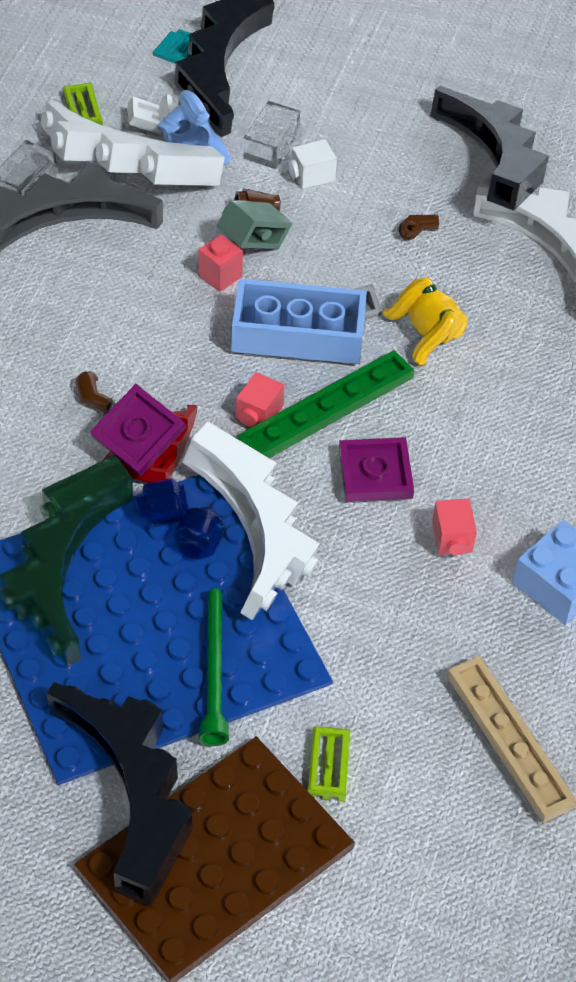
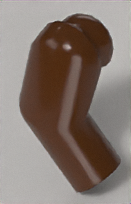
[399,214,439,240]
[75,371,113,413]

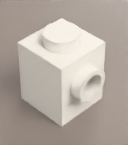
[288,139,337,189]

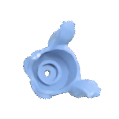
[157,90,231,165]

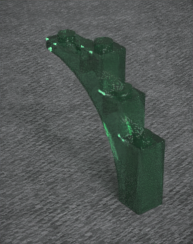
[0,455,133,666]

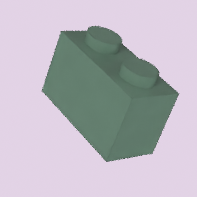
[217,200,293,249]

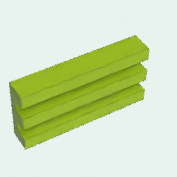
[63,83,103,125]
[308,726,351,802]

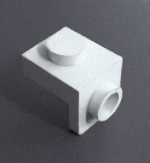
[128,94,174,135]

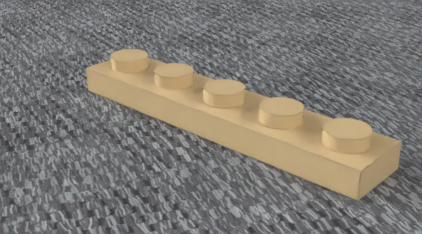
[447,656,576,823]

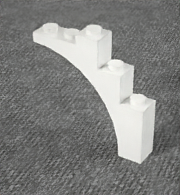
[41,101,225,186]
[473,186,576,285]
[182,421,320,620]

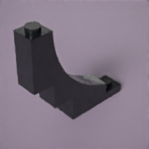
[174,0,275,137]

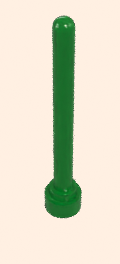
[199,588,229,746]

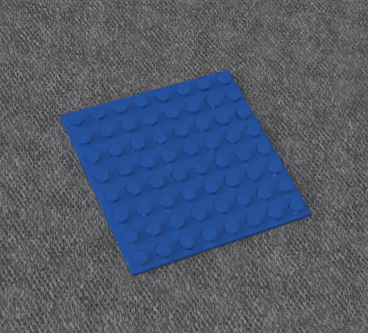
[0,474,333,786]

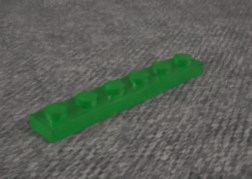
[236,350,414,458]

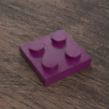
[90,383,187,477]
[339,437,414,502]

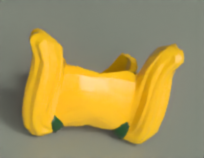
[382,277,468,365]

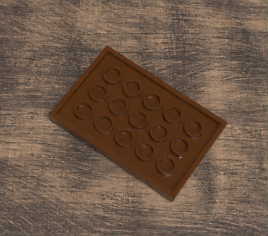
[74,736,355,982]

